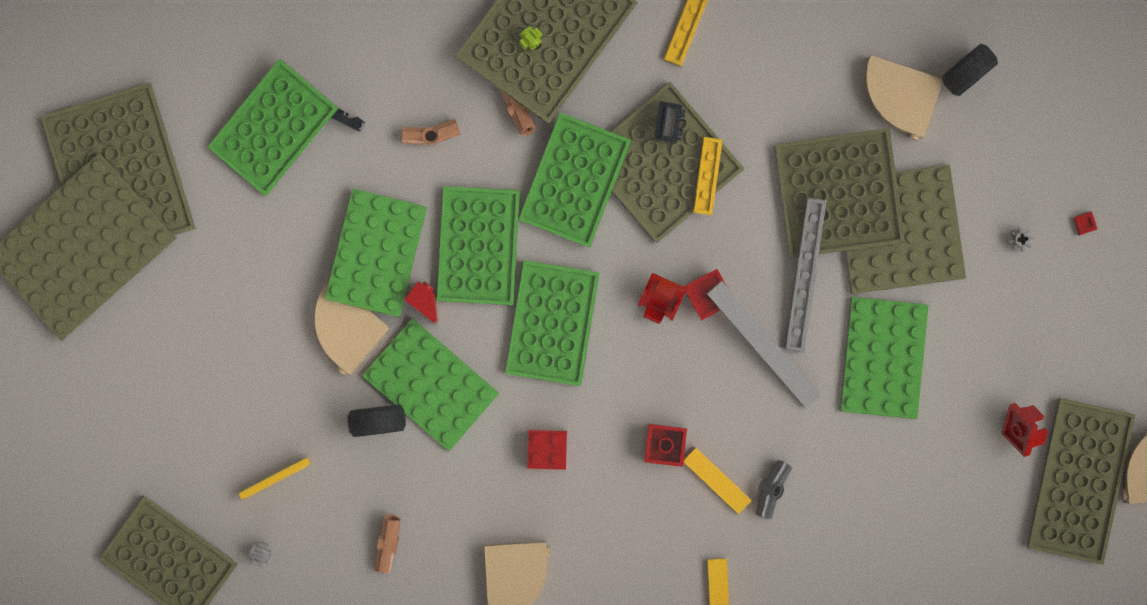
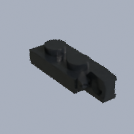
[332,109,366,132]

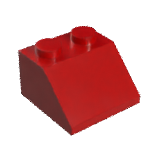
[404,281,439,324]

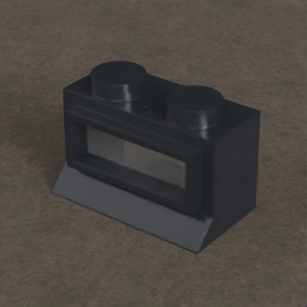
[654,101,686,144]

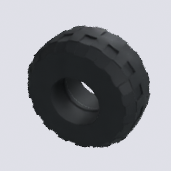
[942,43,998,96]
[347,404,406,437]

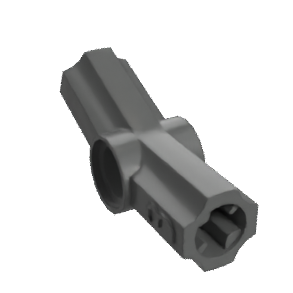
[755,460,792,519]

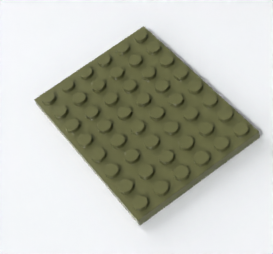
[455,0,638,125]
[40,83,196,235]
[0,153,177,341]

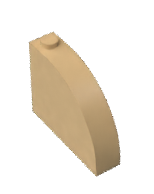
[865,55,943,141]
[315,281,391,375]
[1121,432,1147,504]
[484,541,551,605]

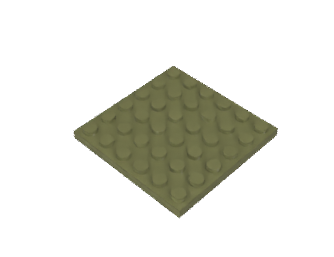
[611,82,744,243]
[775,128,905,258]
[846,165,966,294]

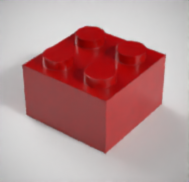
[644,424,687,467]
[527,430,567,470]

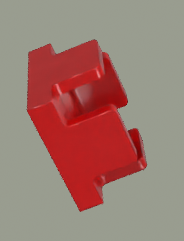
[684,269,728,321]
[637,273,687,324]
[1001,403,1048,457]

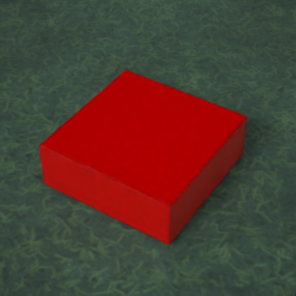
[1073,211,1098,236]

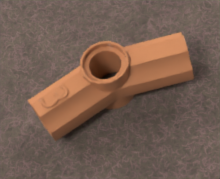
[499,89,536,136]
[402,119,461,146]
[374,514,401,574]

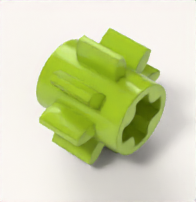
[519,26,543,51]

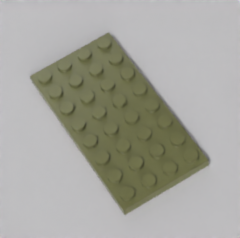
[1027,398,1136,565]

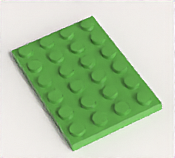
[208,58,339,196]
[519,112,632,248]
[437,186,520,305]
[325,189,427,318]
[505,260,600,386]
[840,297,929,419]
[362,318,499,451]

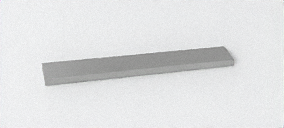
[785,197,827,352]
[706,281,820,408]

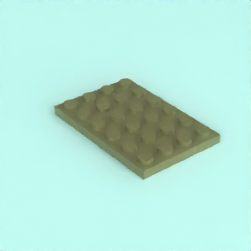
[99,496,238,605]

